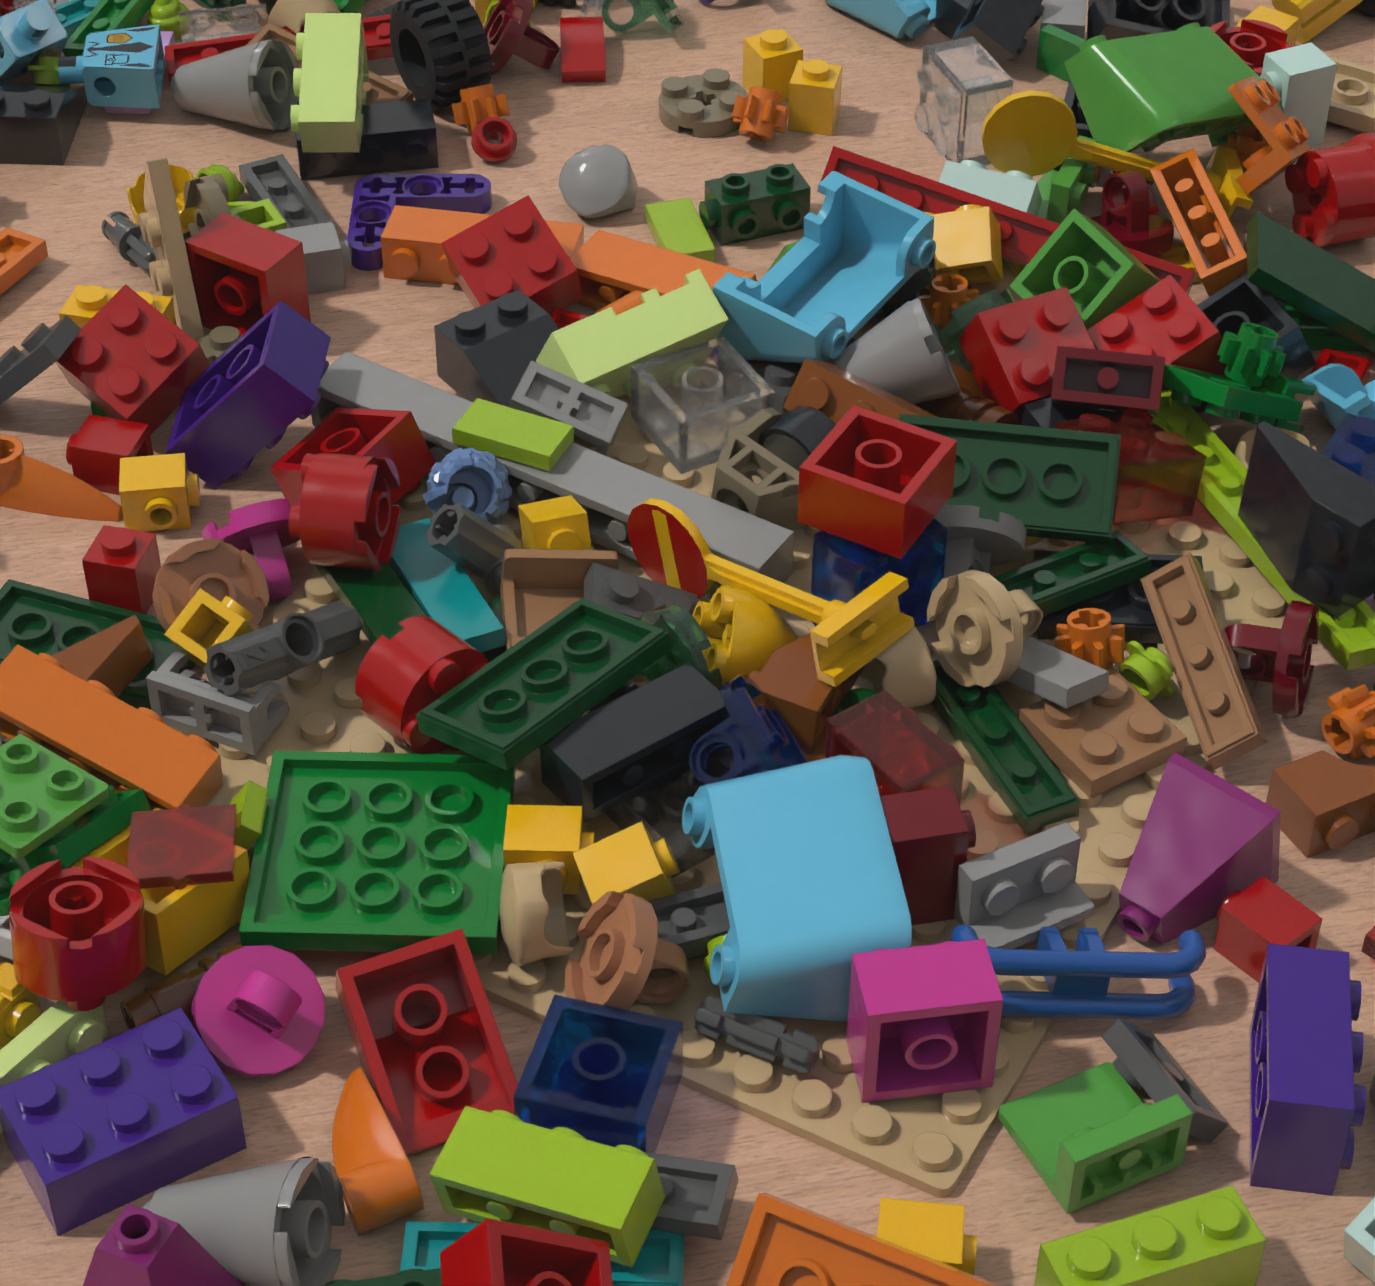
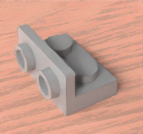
[954,822,1094,949]

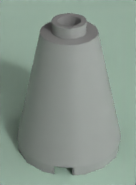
[170,39,299,131]
[828,297,961,404]
[143,1157,345,1286]

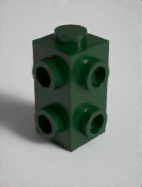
[699,163,811,246]

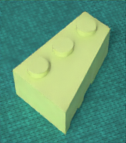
[290,13,370,153]
[536,268,729,398]

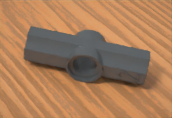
[203,600,363,696]

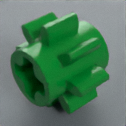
[1217,322,1287,387]

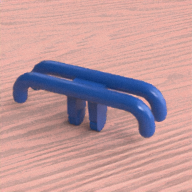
[951,924,1206,1020]

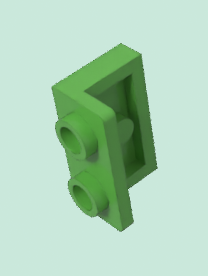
[1037,135,1101,224]

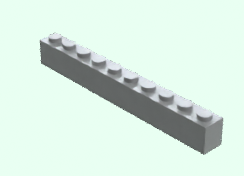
[311,351,794,593]

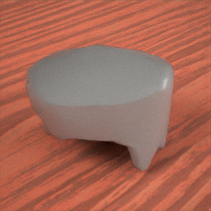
[559,144,638,218]

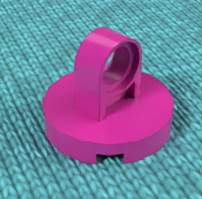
[201,498,301,602]
[191,945,325,1079]

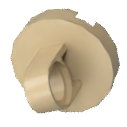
[927,569,1043,687]

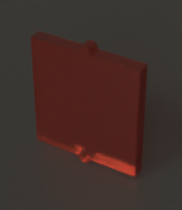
[126,804,238,890]

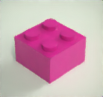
[846,939,1003,1103]

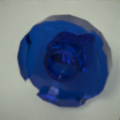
[689,673,807,785]

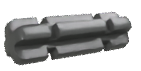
[695,995,821,1074]

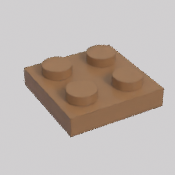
[1019,668,1187,798]

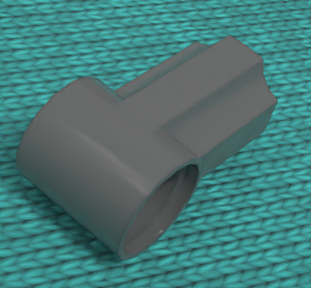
[426,503,523,597]

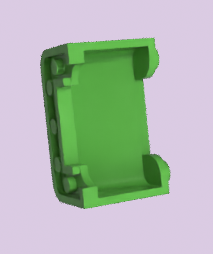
[1064,22,1282,152]

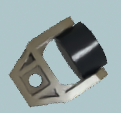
[711,406,836,530]

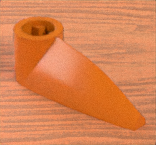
[0,434,123,522]
[332,1066,424,1235]

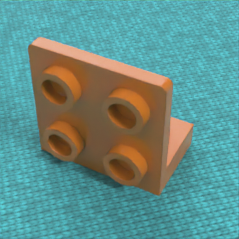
[1228,75,1312,195]

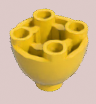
[688,584,803,699]

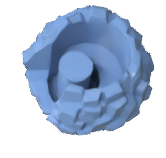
[422,447,512,525]

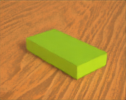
[645,198,716,263]
[452,398,574,472]

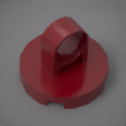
[484,0,560,75]
[1090,170,1174,256]
[1225,600,1319,717]

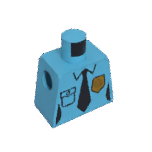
[0,0,68,83]
[58,25,165,109]

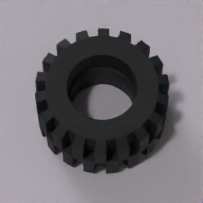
[390,0,492,111]

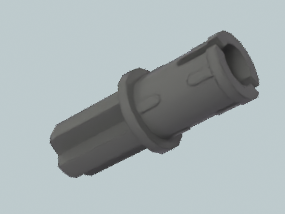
[101,211,156,274]

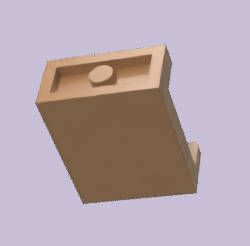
[500,549,625,693]

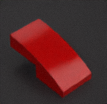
[559,17,606,83]

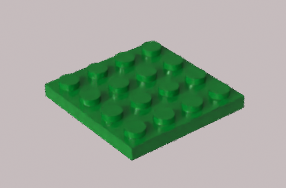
[239,751,516,954]

